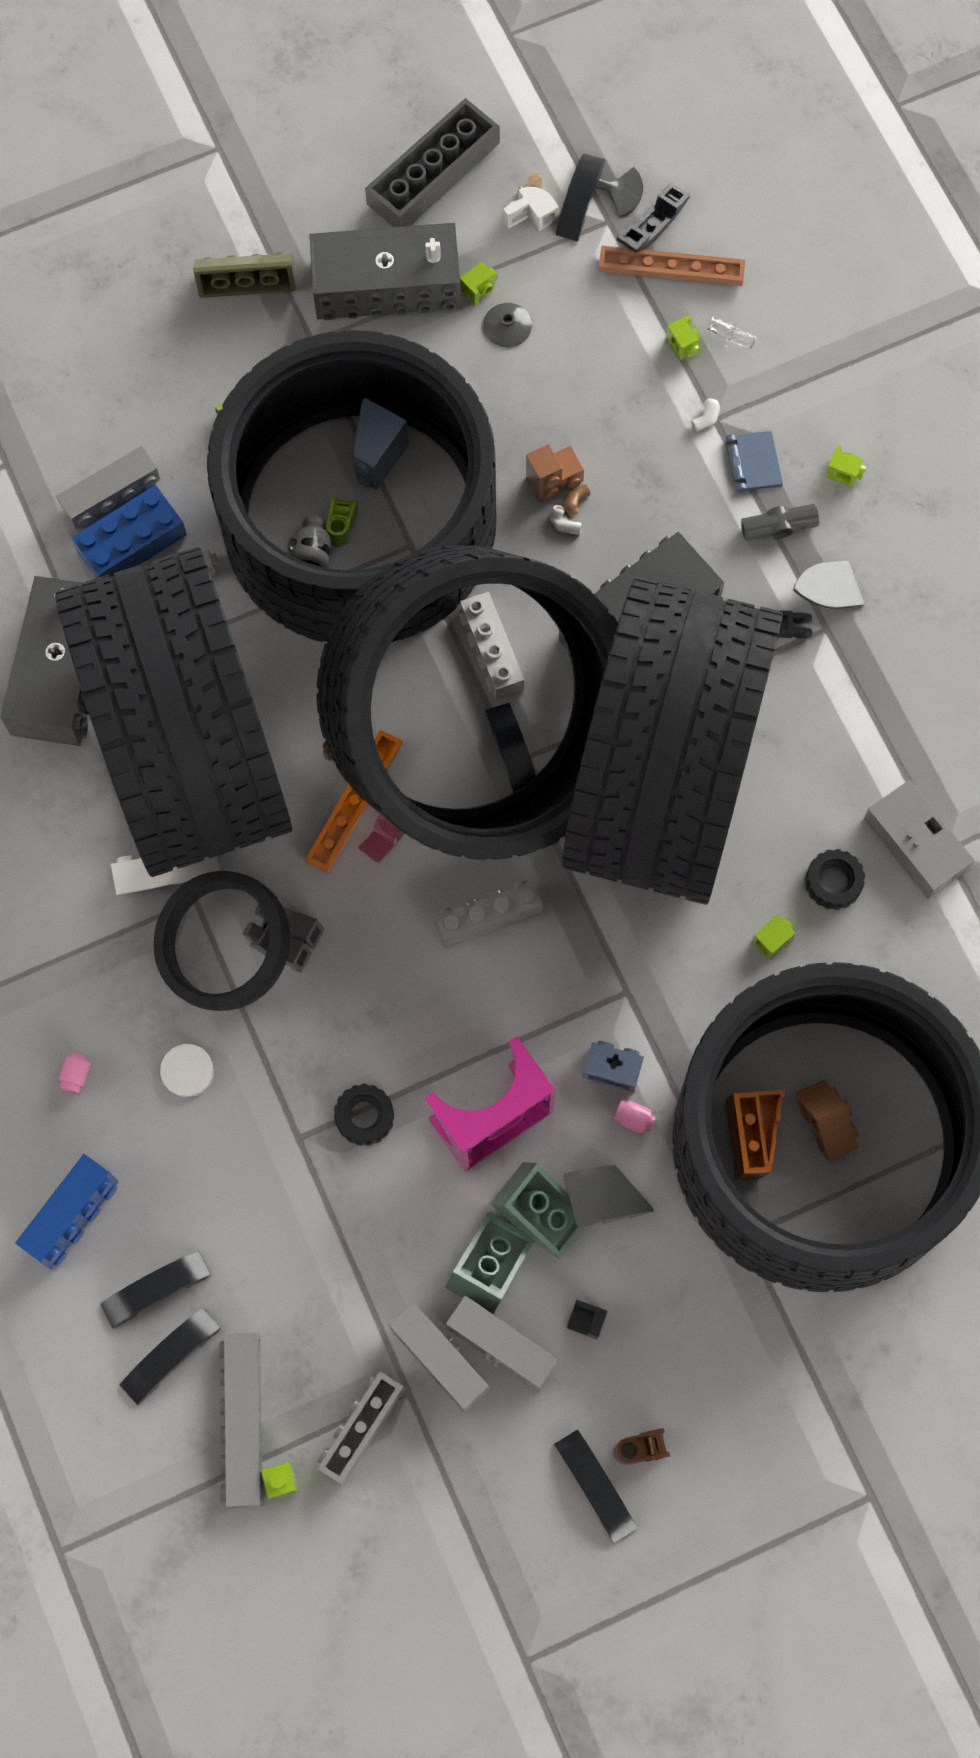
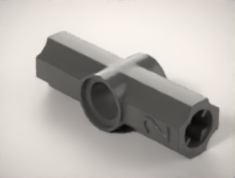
[741,504,820,541]

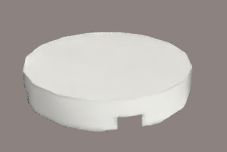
[160,1044,214,1098]

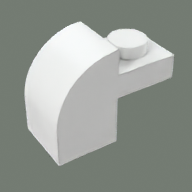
[503,187,559,231]

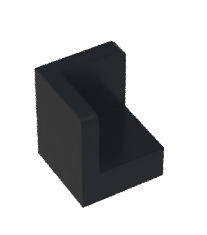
[567,1299,608,1340]

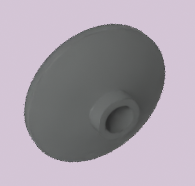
[484,303,532,347]

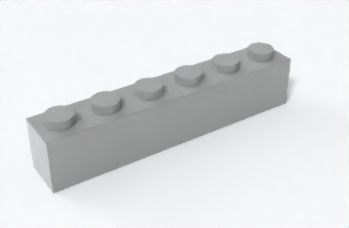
[219,1333,263,1508]

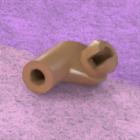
[562,484,590,517]

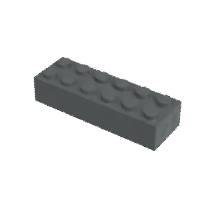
[365,98,500,227]

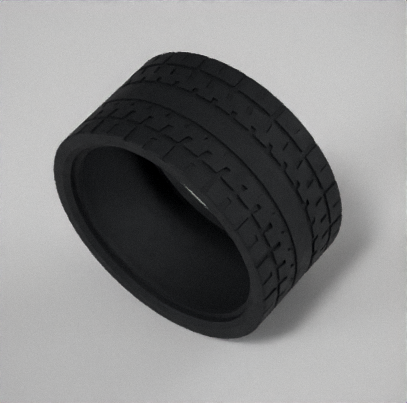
[207,330,497,643]
[316,545,618,860]
[55,547,293,877]
[562,577,783,905]
[672,962,980,1292]

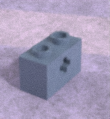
[583,1041,644,1092]

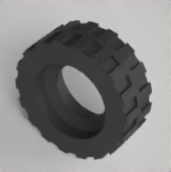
[805,849,865,910]
[334,1084,394,1146]

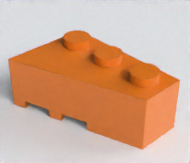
[725,1089,786,1180]

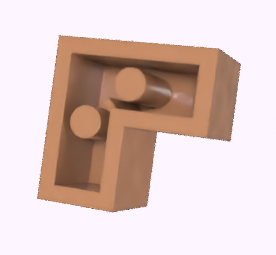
[526,444,584,501]
[795,1080,859,1162]

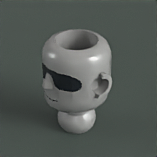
[287,514,332,568]

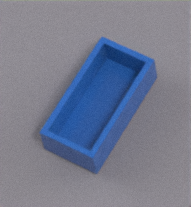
[71,485,187,578]
[15,1153,118,1270]

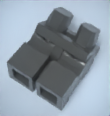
[242,904,325,973]

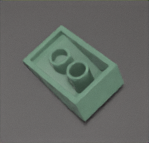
[490,1162,584,1259]
[445,1212,534,1314]

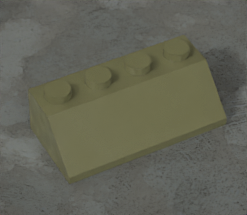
[193,252,296,298]

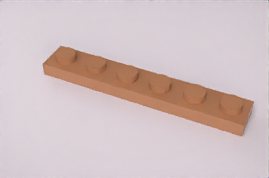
[598,245,745,286]

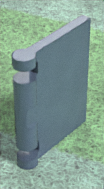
[726,431,783,492]

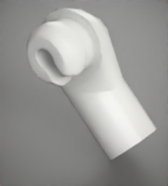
[691,398,720,432]
[549,505,582,535]

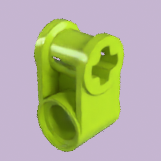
[326,496,358,547]

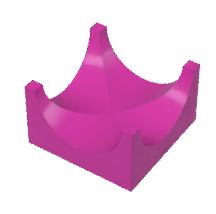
[425,1036,555,1172]

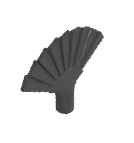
[596,167,643,217]

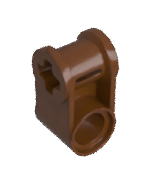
[614,1428,670,1465]

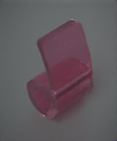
[358,814,405,863]

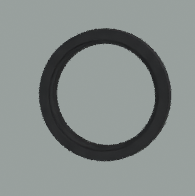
[153,871,291,1011]

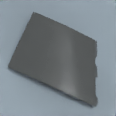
[563,1165,654,1228]

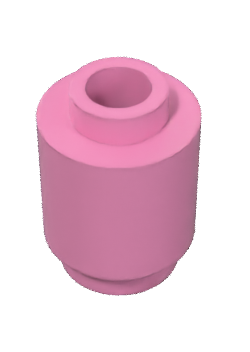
[58,1053,91,1094]
[614,1100,656,1135]

